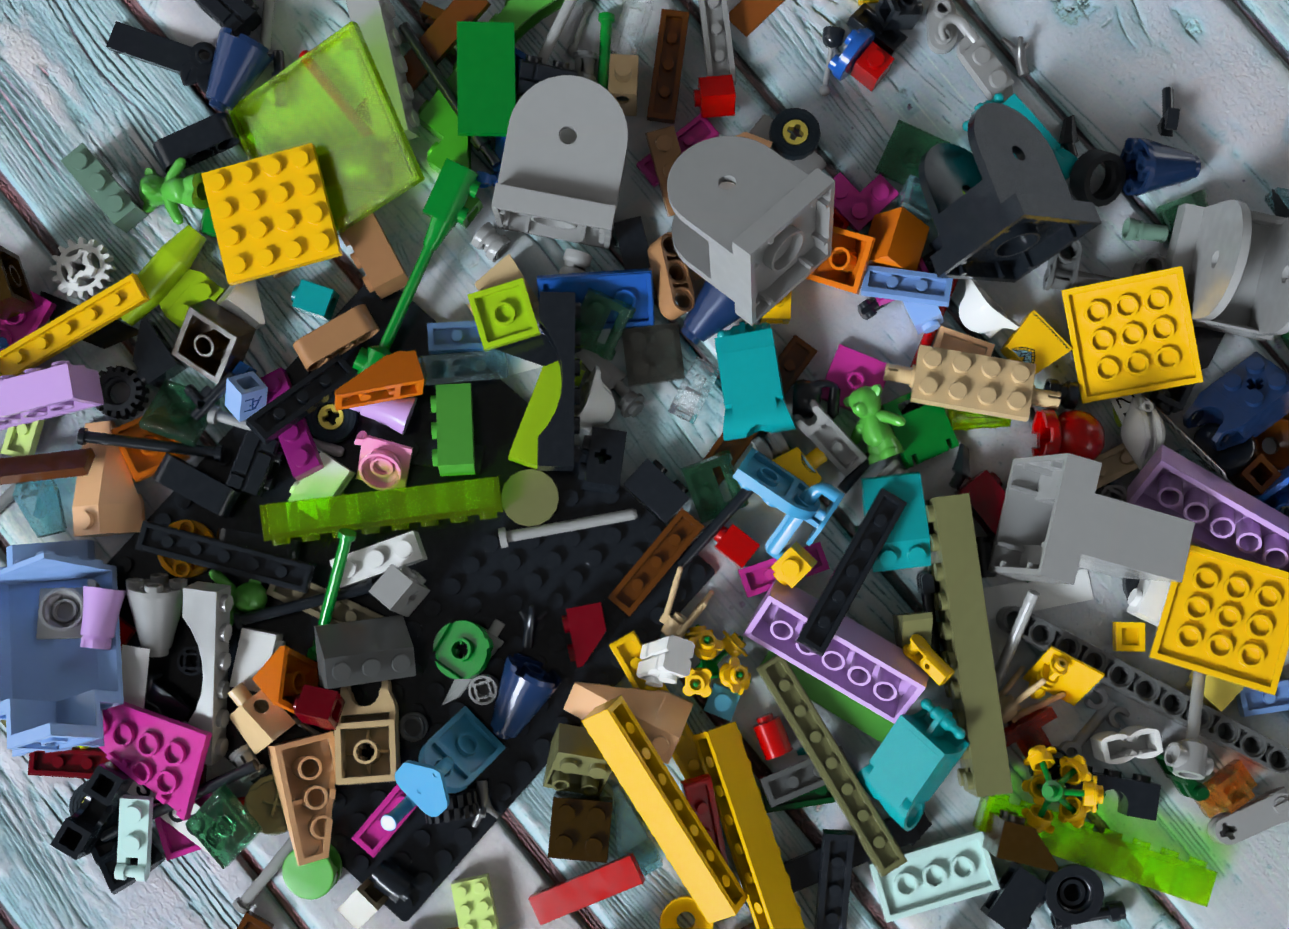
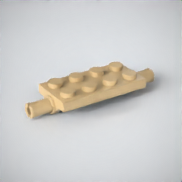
[883,345,1061,422]

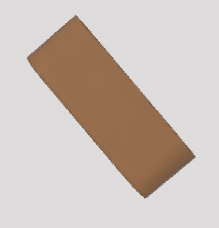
[647,232,695,320]
[292,304,380,371]

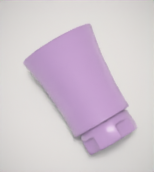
[350,397,417,435]
[80,586,126,650]

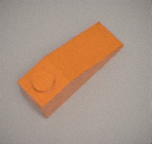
[334,350,424,411]

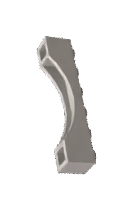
[182,581,233,765]

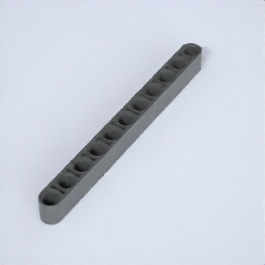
[996,606,1289,773]

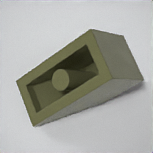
[892,612,933,649]

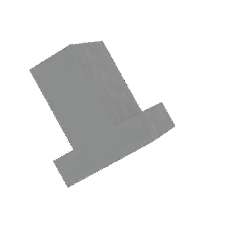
[987,453,1195,585]

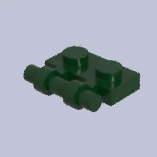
[1154,747,1210,801]

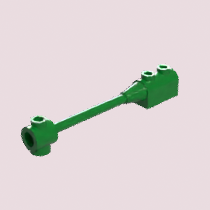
[352,158,481,374]

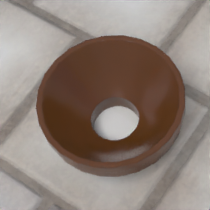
[1252,418,1289,470]

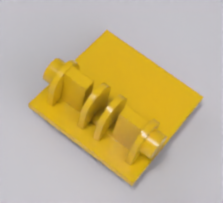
[1022,646,1105,706]

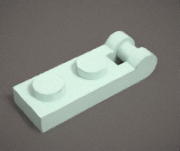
[114,795,154,882]

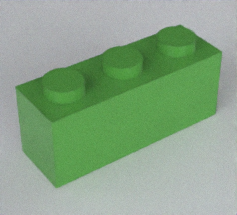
[430,383,475,476]

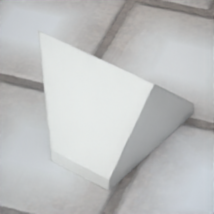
[216,280,265,330]

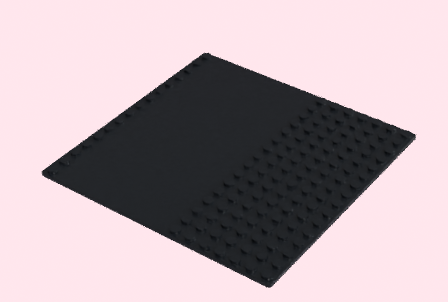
[107,284,715,922]

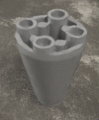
[126,573,187,657]

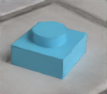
[703,683,741,721]

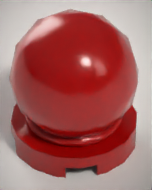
[1031,409,1105,460]

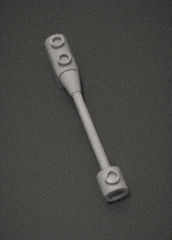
[1164,671,1214,780]

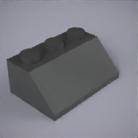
[314,615,416,689]

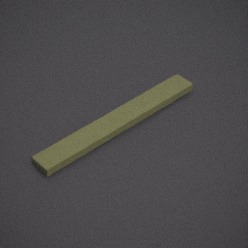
[756,655,907,877]

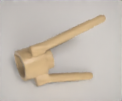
[659,566,714,638]
[999,666,1066,724]

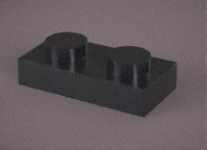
[846,3,908,56]

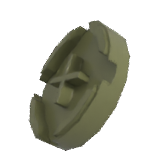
[501,469,559,527]
[243,774,288,835]

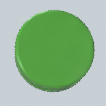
[282,844,343,900]

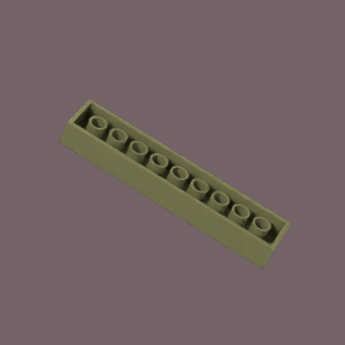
[925,493,1013,797]

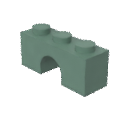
[61,143,148,233]

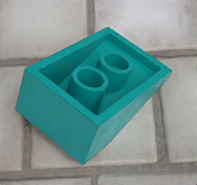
[861,472,931,572]

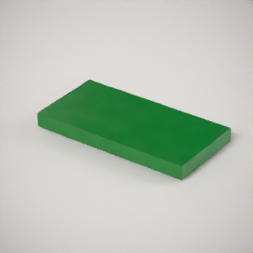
[457,21,516,137]

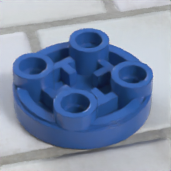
[828,28,875,81]

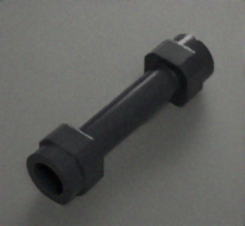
[1050,901,1126,929]

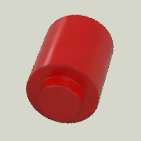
[753,712,793,760]

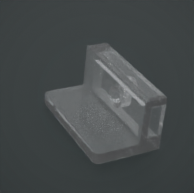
[610,0,653,56]

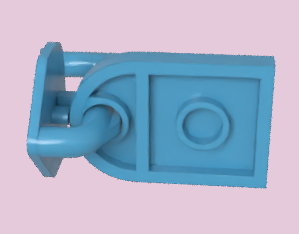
[732,447,845,578]
[380,706,506,831]

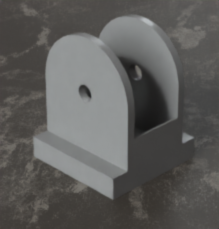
[491,75,628,249]
[667,136,835,326]
[1166,199,1289,341]

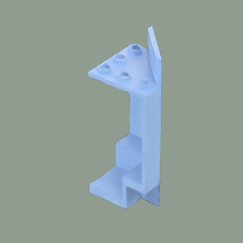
[0,539,124,757]

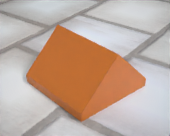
[868,206,930,271]
[806,226,876,294]
[252,645,319,714]

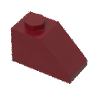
[954,470,1005,538]

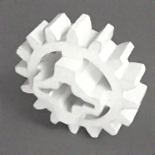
[50,237,116,301]

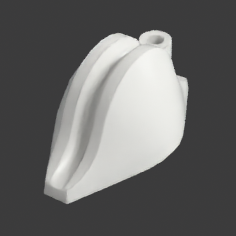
[959,279,1020,339]
[574,365,615,432]
[1121,397,1166,471]

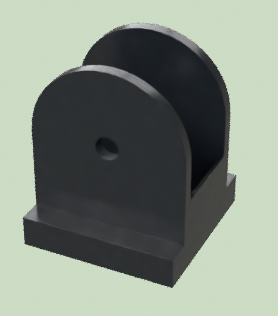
[919,103,1102,283]

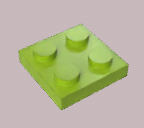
[467,278,541,352]

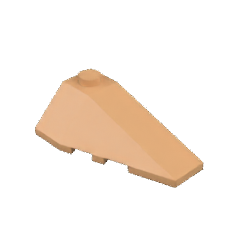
[72,420,145,537]
[563,682,694,764]
[267,731,336,866]

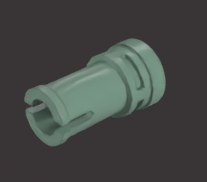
[1122,217,1169,243]

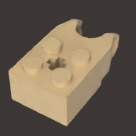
[334,680,401,785]

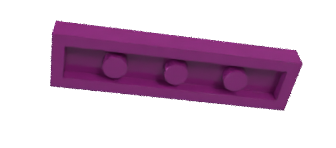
[260,367,324,481]

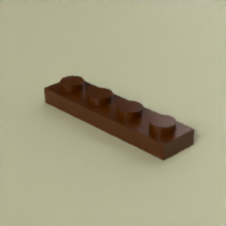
[647,9,689,124]
[607,508,705,616]

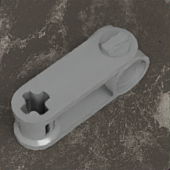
[1207,786,1289,845]

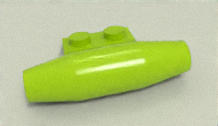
[120,224,225,328]

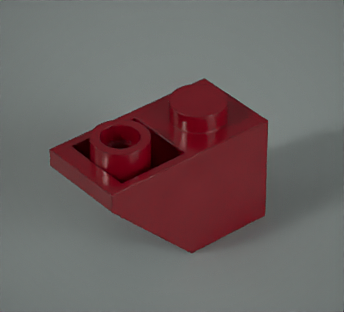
[562,602,607,667]

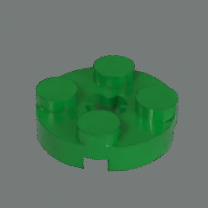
[433,620,494,679]

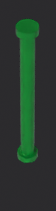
[597,12,615,90]
[307,528,357,661]

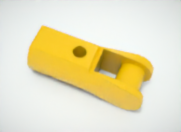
[902,634,955,686]

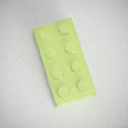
[450,873,500,929]

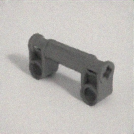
[1043,240,1168,290]

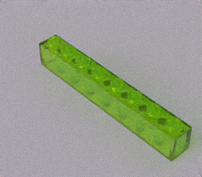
[259,476,503,545]
[972,794,1217,907]

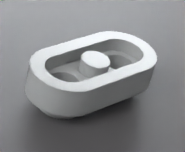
[926,0,957,54]

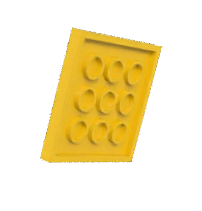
[201,143,342,286]
[1061,266,1203,404]
[1149,544,1289,695]

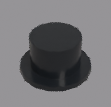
[1044,864,1104,925]

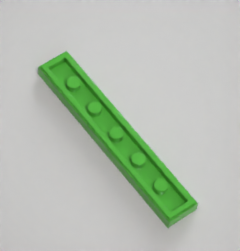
[760,650,894,743]

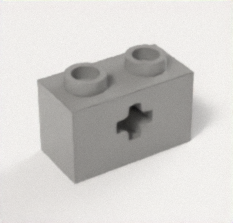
[369,564,431,617]

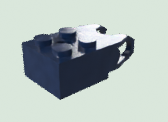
[1182,351,1289,451]

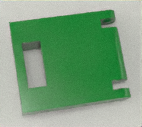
[881,392,959,469]

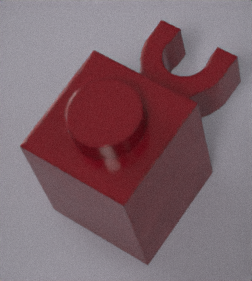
[293,684,345,731]

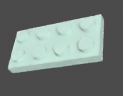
[868,829,1000,923]

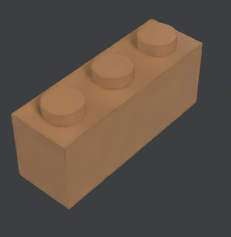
[338,203,409,299]

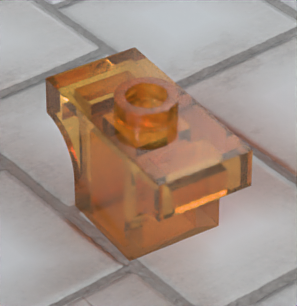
[1194,759,1258,818]

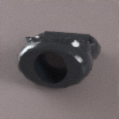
[792,379,841,419]

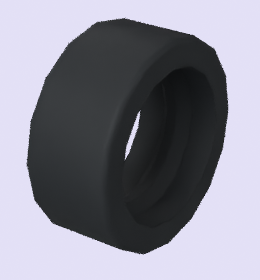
[1069,149,1126,207]

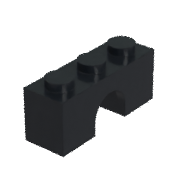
[50,761,134,860]
[1064,765,1161,821]

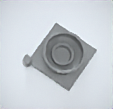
[36,579,100,640]

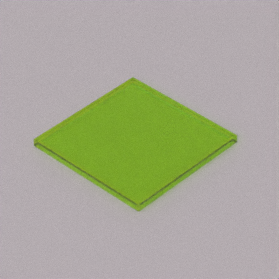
[228,21,425,235]

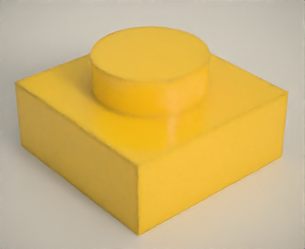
[1112,622,1145,652]

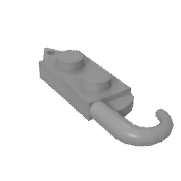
[938,14,1015,104]

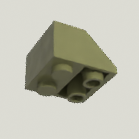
[543,723,612,797]

